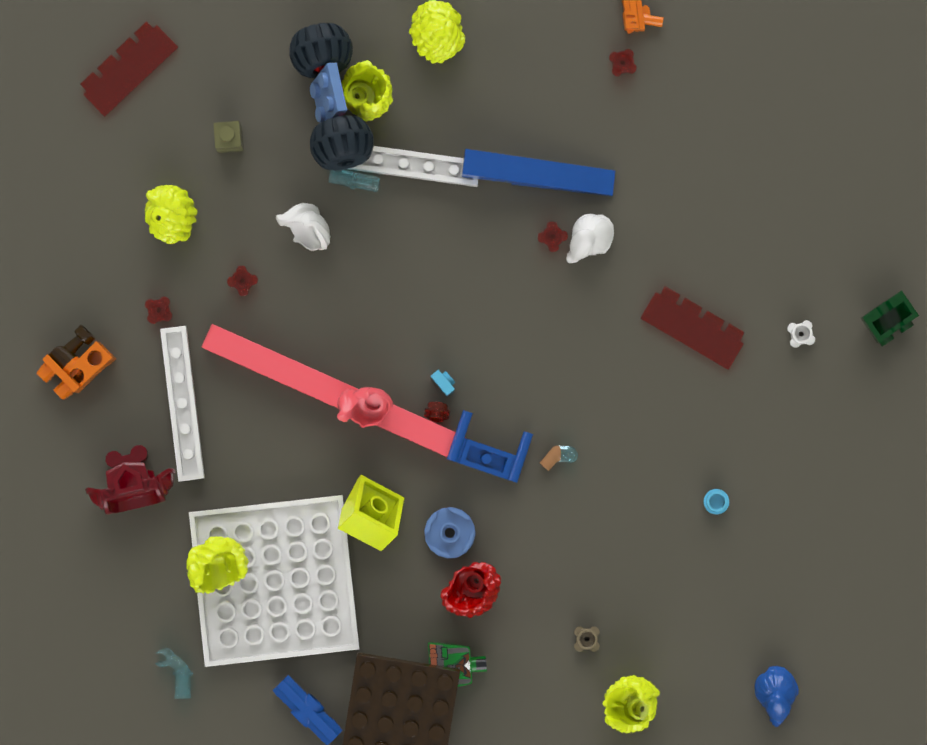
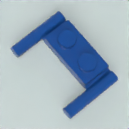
[447,410,533,483]

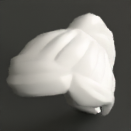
[276,203,331,251]
[566,214,614,263]

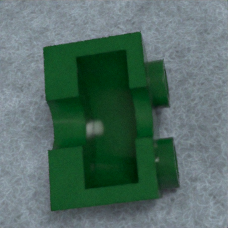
[861,290,919,347]

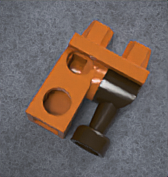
[37,325,116,400]

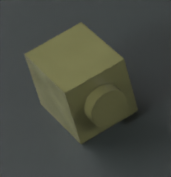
[213,121,244,153]

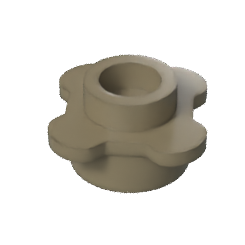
[574,626,600,652]

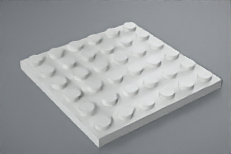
[189,495,360,667]

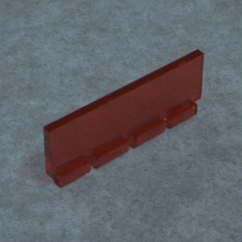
[80,21,178,117]
[640,286,745,370]

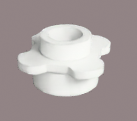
[787,320,815,348]

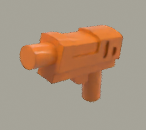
[622,0,664,34]

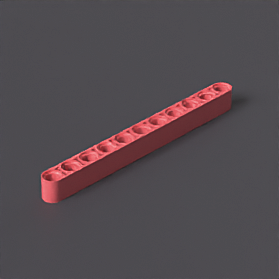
[201,324,466,457]

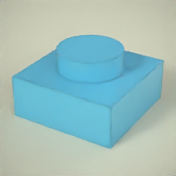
[431,369,456,397]

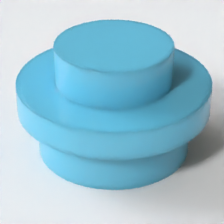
[703,489,729,515]

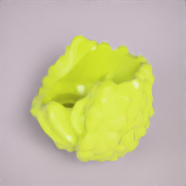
[409,0,465,64]
[341,60,393,122]
[145,185,198,244]
[186,536,249,594]
[602,675,660,733]

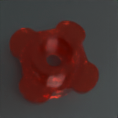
[609,49,637,77]
[537,222,568,252]
[227,266,258,296]
[145,296,173,324]
[424,402,450,422]

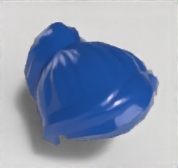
[755,666,799,727]

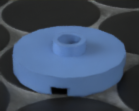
[424,507,476,558]

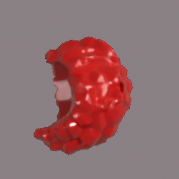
[440,562,501,618]

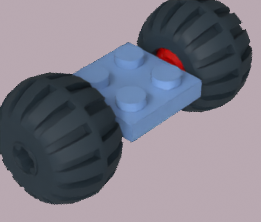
[289,23,374,171]

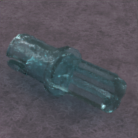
[329,170,380,192]

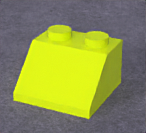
[338,475,404,551]

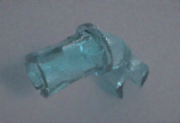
[155,648,193,699]

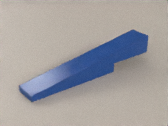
[462,149,615,196]

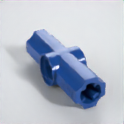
[272,675,343,745]

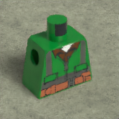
[428,642,487,687]

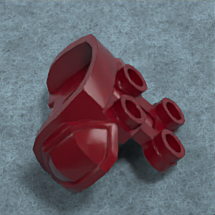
[85,445,176,514]

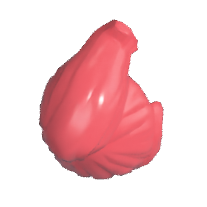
[337,387,393,428]

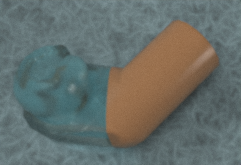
[540,445,578,471]

